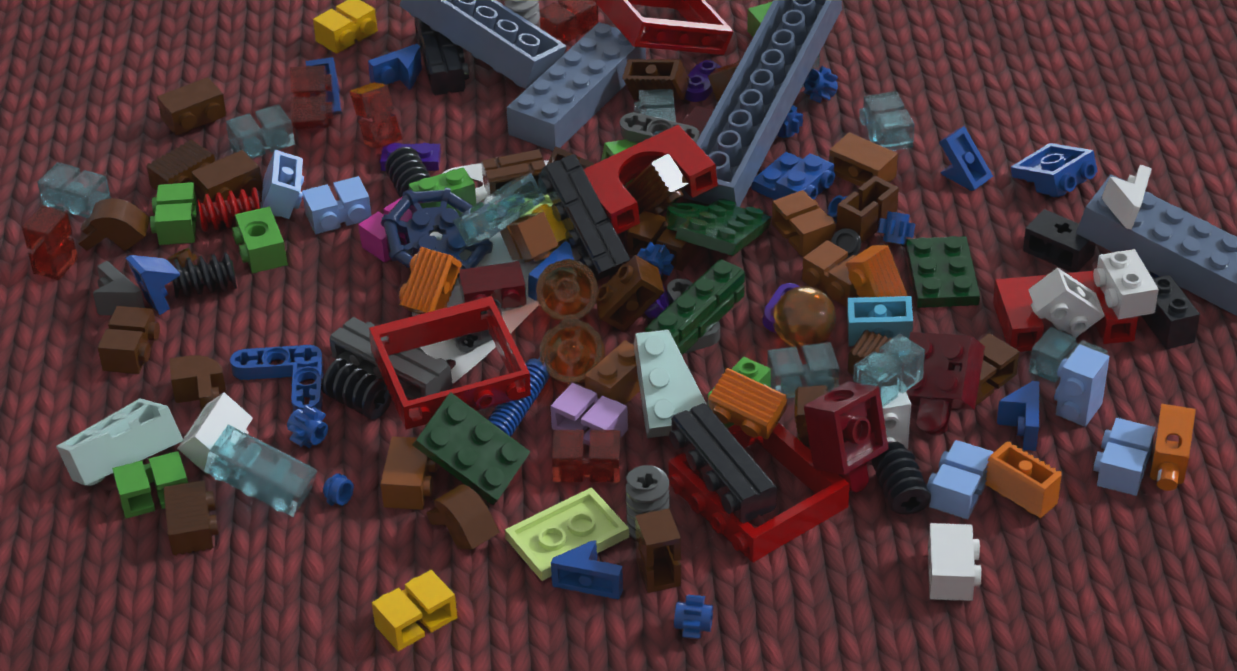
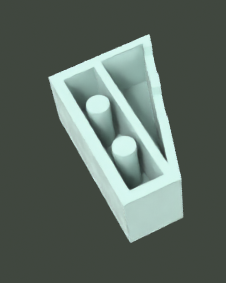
[634,330,706,438]
[56,398,184,486]

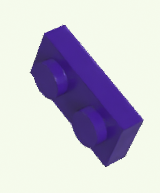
[380,143,441,171]

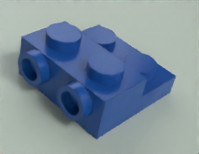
[1010,143,1098,197]
[751,152,835,200]

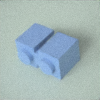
[302,176,372,234]
[1093,418,1156,496]
[927,440,994,520]

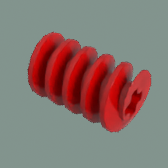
[198,187,260,232]

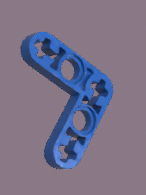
[230,345,324,412]

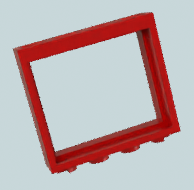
[594,0,734,55]
[369,296,531,430]
[668,422,850,563]

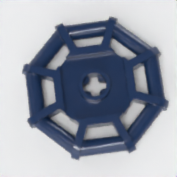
[381,187,493,277]

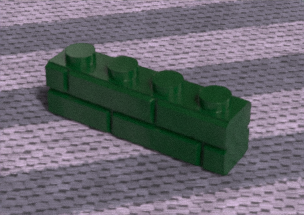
[645,259,745,355]

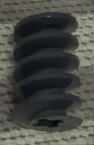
[385,147,430,198]
[173,252,237,299]
[321,358,392,420]
[872,441,931,515]

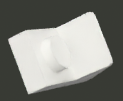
[1102,165,1152,230]

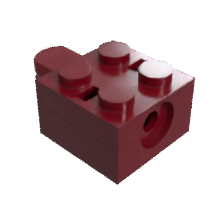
[902,332,985,436]
[804,381,889,492]

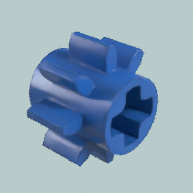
[804,66,838,103]
[777,105,803,138]
[877,211,915,245]
[637,242,674,280]
[287,406,328,448]
[674,594,713,639]

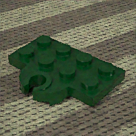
[665,199,772,256]

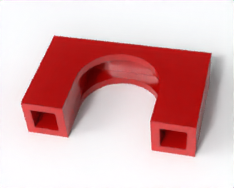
[583,124,718,234]
[993,271,1138,352]

